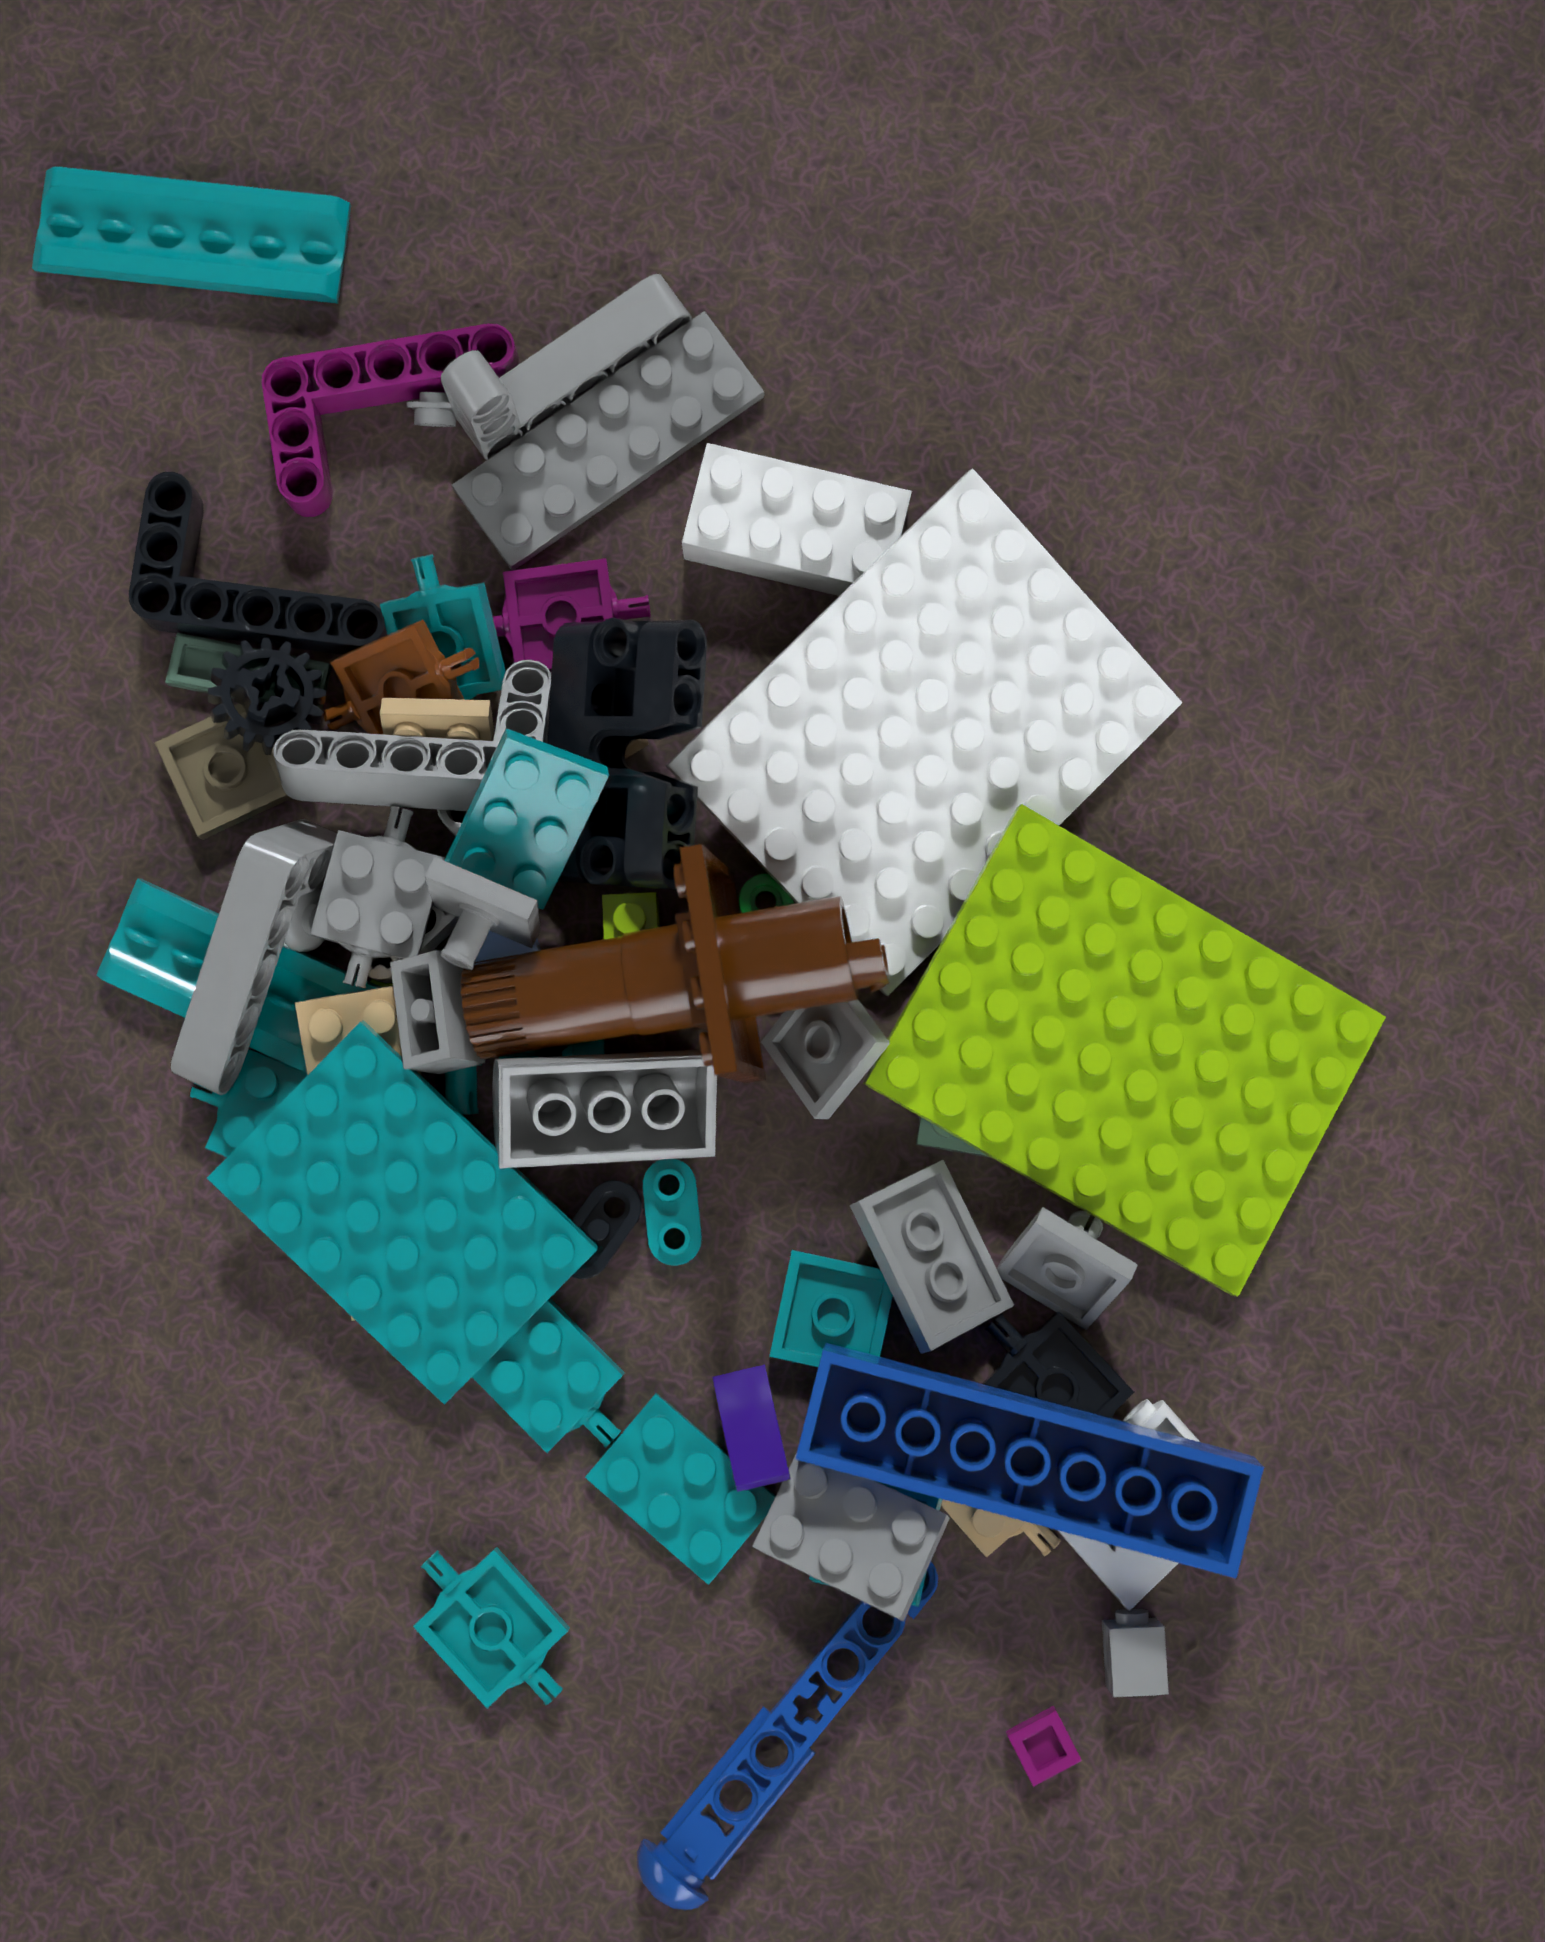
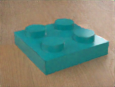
[769,1250,893,1367]

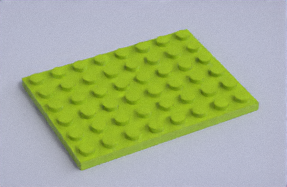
[862,804,1386,1297]

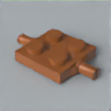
[323,619,480,734]

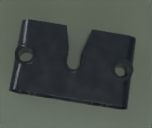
[547,618,707,890]

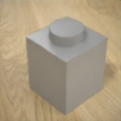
[1102,1609,1169,1697]

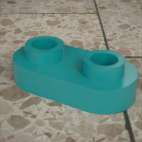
[643,1159,702,1266]

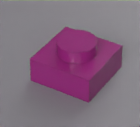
[1005,1706,1082,1787]

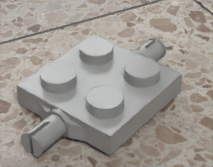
[310,806,445,989]

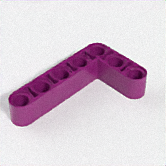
[262,324,520,517]

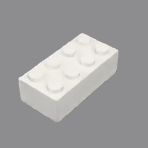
[682,443,912,596]

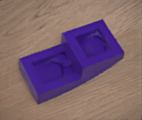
[713,1365,791,1492]

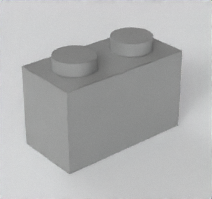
[390,950,485,1074]

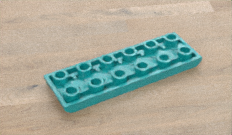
[32,166,351,304]
[97,878,382,1073]

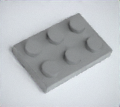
[850,1160,1014,1354]
[752,1453,950,1622]

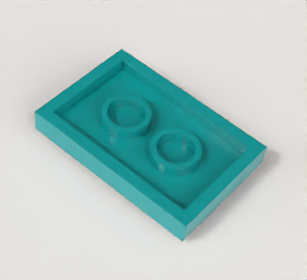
[444,728,609,910]
[585,1393,776,1585]

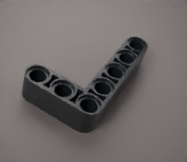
[129,471,387,655]

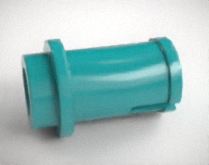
[445,1064,482,1114]

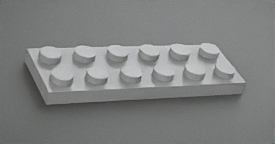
[452,311,764,571]

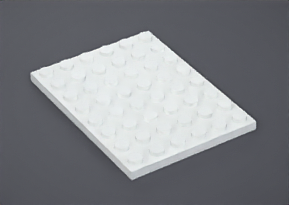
[665,469,1182,996]

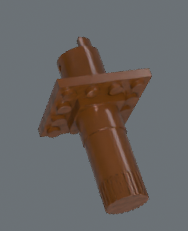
[461,844,890,1083]

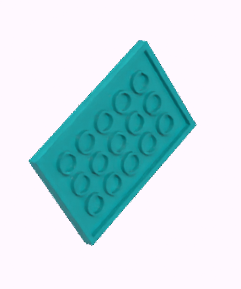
[207,1020,598,1405]

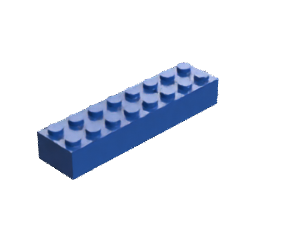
[795,1343,1264,1579]

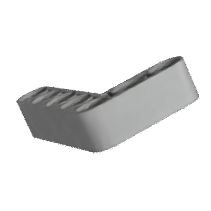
[441,274,692,460]
[273,660,551,811]
[171,819,337,1095]

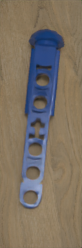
[637,1562,938,1910]

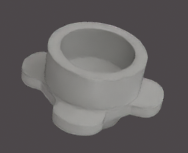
[407,392,456,427]

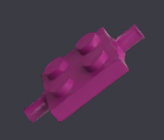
[492,558,651,674]

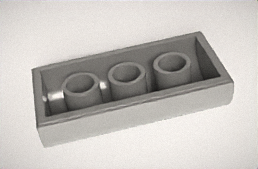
[492,1050,717,1169]

